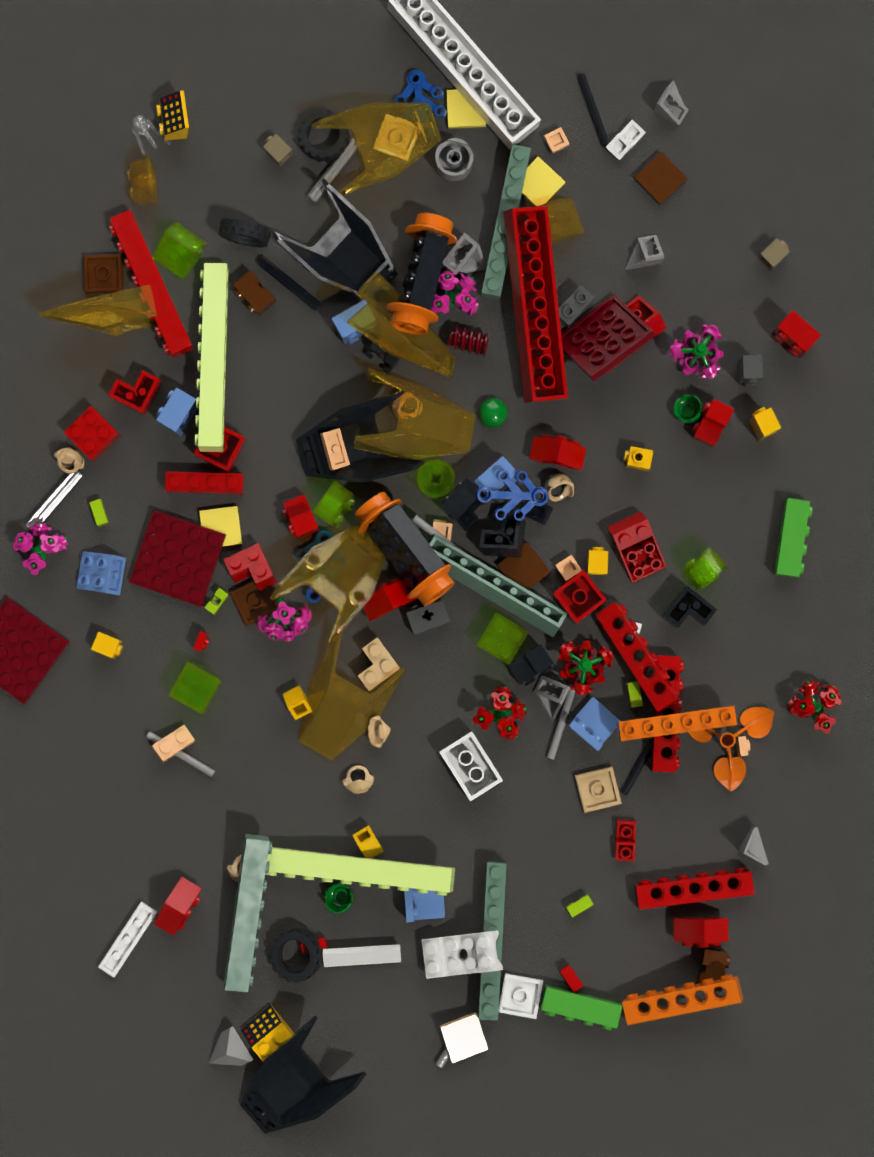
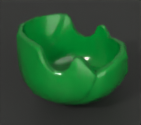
[673,394,702,423]
[478,398,508,429]
[324,883,354,913]

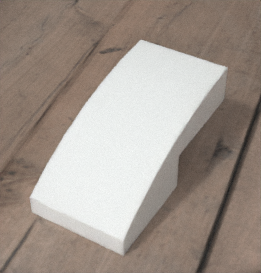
[606,120,646,160]

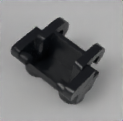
[365,336,403,374]

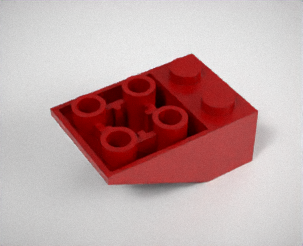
[606,511,667,583]

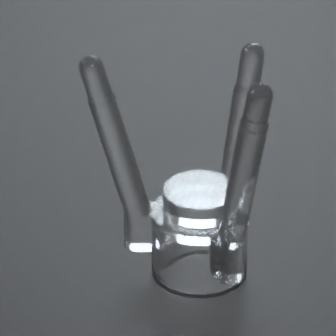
[131,115,171,156]

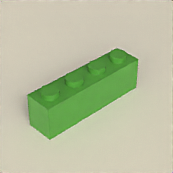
[774,498,812,578]
[540,985,622,1030]

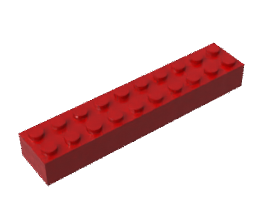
[504,206,568,403]

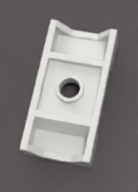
[422,930,503,979]

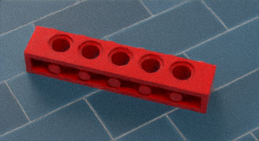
[596,602,681,712]
[651,655,684,773]
[634,867,755,910]

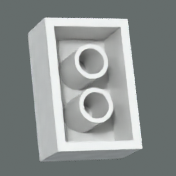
[439,731,503,801]

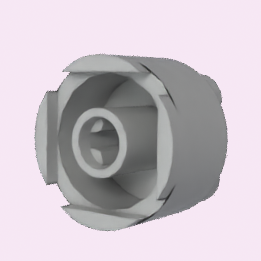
[435,138,473,181]

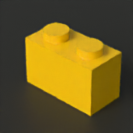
[749,407,781,441]

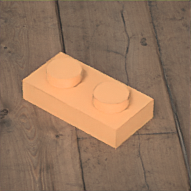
[320,428,350,470]
[152,725,195,763]

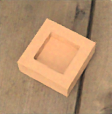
[544,127,570,154]
[432,519,453,541]
[555,555,582,582]
[735,736,750,756]

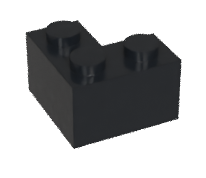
[441,478,485,532]
[479,513,526,558]
[661,586,717,628]
[507,644,554,686]

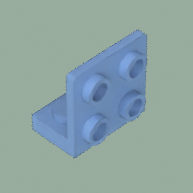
[76,551,126,596]
[567,697,620,751]
[404,888,445,923]

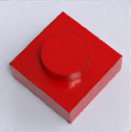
[193,631,210,652]

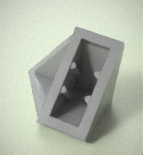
[654,80,689,126]
[442,233,487,275]
[625,235,664,270]
[534,675,570,722]
[738,826,769,865]
[208,1026,253,1066]

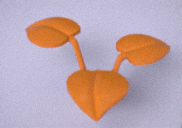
[688,707,774,791]

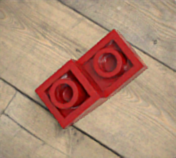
[615,819,637,862]

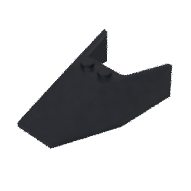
[272,178,398,302]
[296,390,425,483]
[240,1015,367,1134]

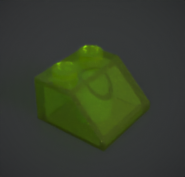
[153,222,207,280]

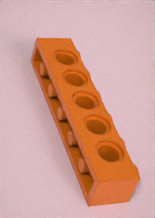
[616,706,737,741]
[622,974,743,1025]

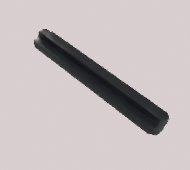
[258,256,321,310]

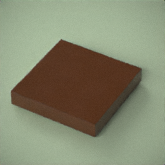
[634,151,688,205]
[83,254,123,294]
[497,542,551,590]
[230,580,278,627]

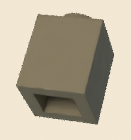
[263,134,293,167]
[758,238,790,271]

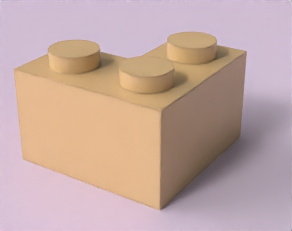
[358,637,400,692]

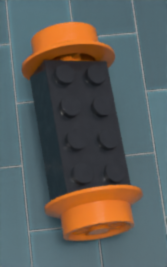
[386,213,457,335]
[354,492,455,607]

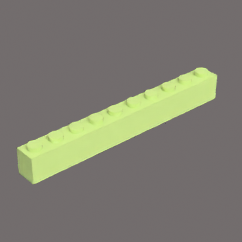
[195,263,229,452]
[265,847,455,896]

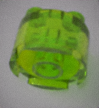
[417,460,455,500]
[684,547,729,591]

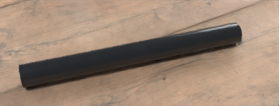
[578,73,610,146]
[621,737,654,796]

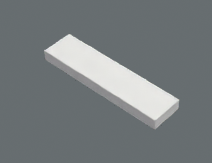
[98,901,157,978]
[323,944,401,967]

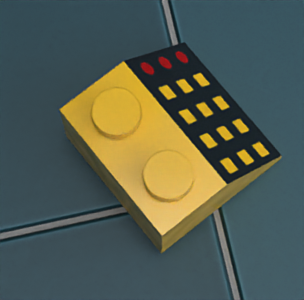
[156,90,189,141]
[241,1004,294,1062]

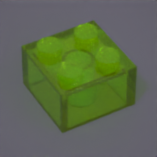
[312,481,355,528]
[476,612,529,666]
[168,662,223,714]

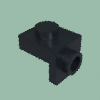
[520,500,553,526]

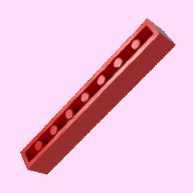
[109,209,194,358]

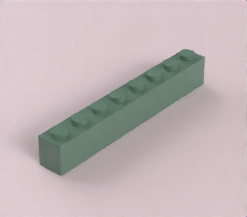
[481,144,531,300]
[430,535,568,637]
[223,834,272,992]
[478,861,507,1021]

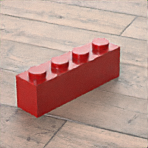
[165,472,245,495]

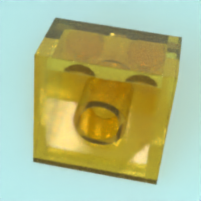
[127,157,159,205]
[537,198,585,246]

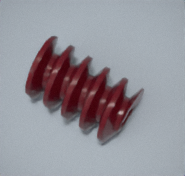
[447,325,489,357]

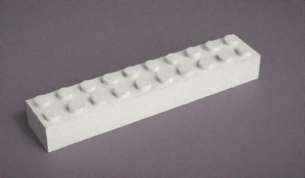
[387,0,541,150]

